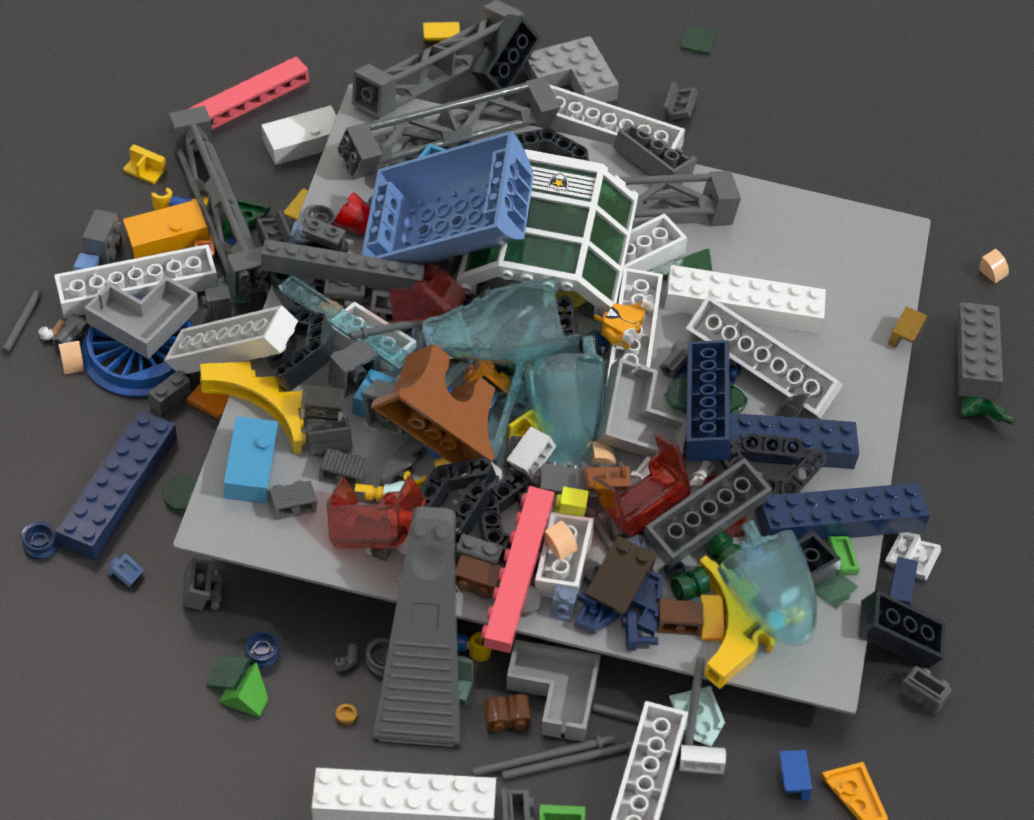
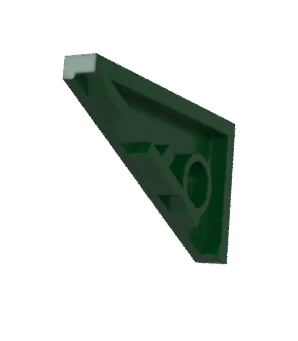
[214,198,270,251]
[647,249,712,280]

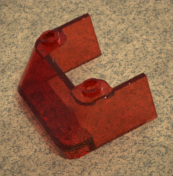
[389,264,466,322]
[592,433,691,537]
[327,475,426,548]

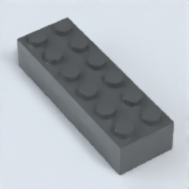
[956,302,1003,400]
[643,458,772,568]

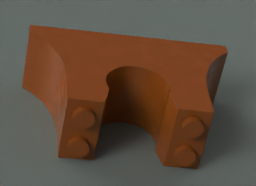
[371,344,495,463]

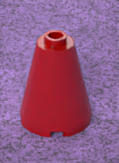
[333,192,371,237]

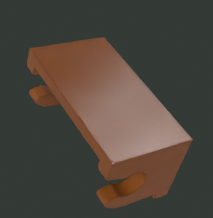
[584,466,631,491]

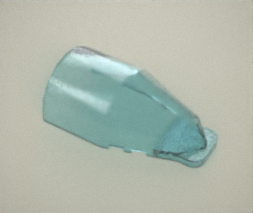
[423,276,579,365]

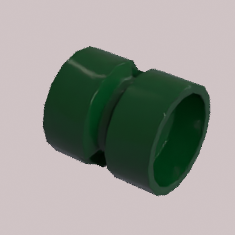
[705,531,746,572]
[670,567,711,601]

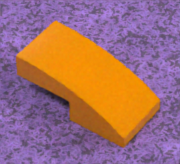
[700,595,724,641]

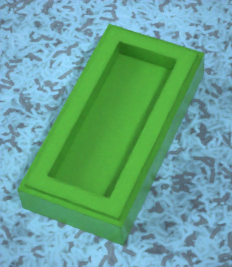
[827,536,860,575]

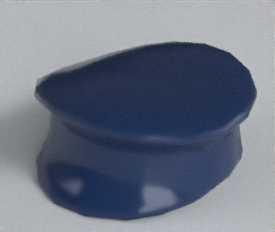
[21,521,58,559]
[245,632,280,668]

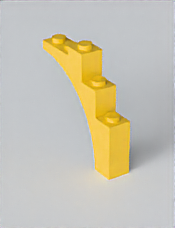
[200,361,310,454]
[698,556,759,689]

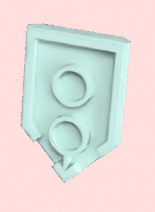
[669,686,725,747]

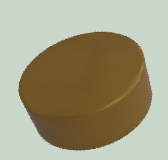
[335,703,357,726]

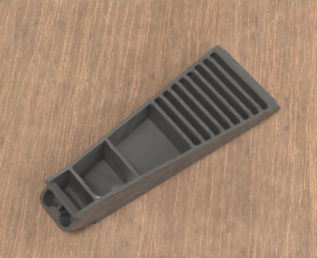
[372,507,461,747]

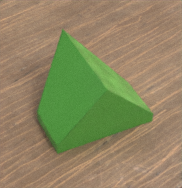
[219,662,269,718]

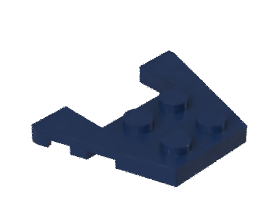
[577,571,663,637]

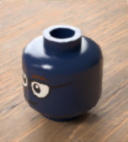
[579,330,609,359]

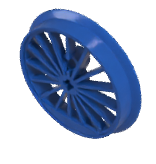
[81,298,194,396]

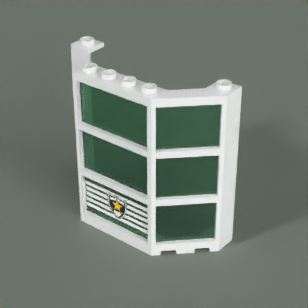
[456,149,638,317]

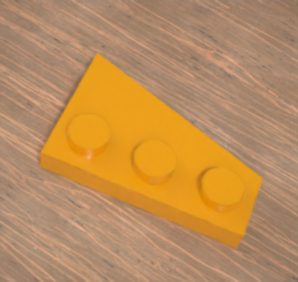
[821,762,888,820]

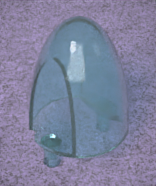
[524,335,605,461]
[717,520,817,646]

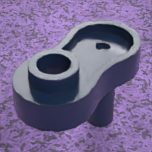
[621,610,658,651]

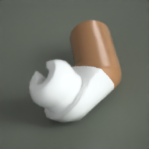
[38,320,65,341]

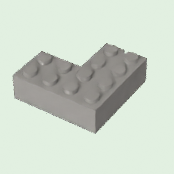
[523,36,619,103]
[84,276,199,359]
[596,358,687,464]
[506,640,601,742]

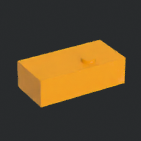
[123,200,209,259]

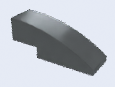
[380,436,426,486]

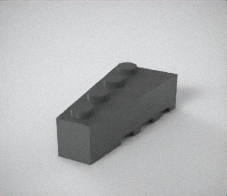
[613,124,698,189]

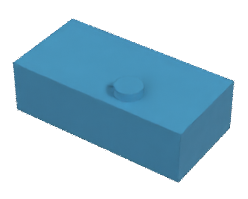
[223,416,278,504]

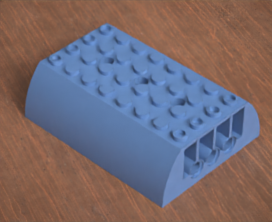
[361,131,534,265]

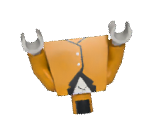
[594,295,656,350]

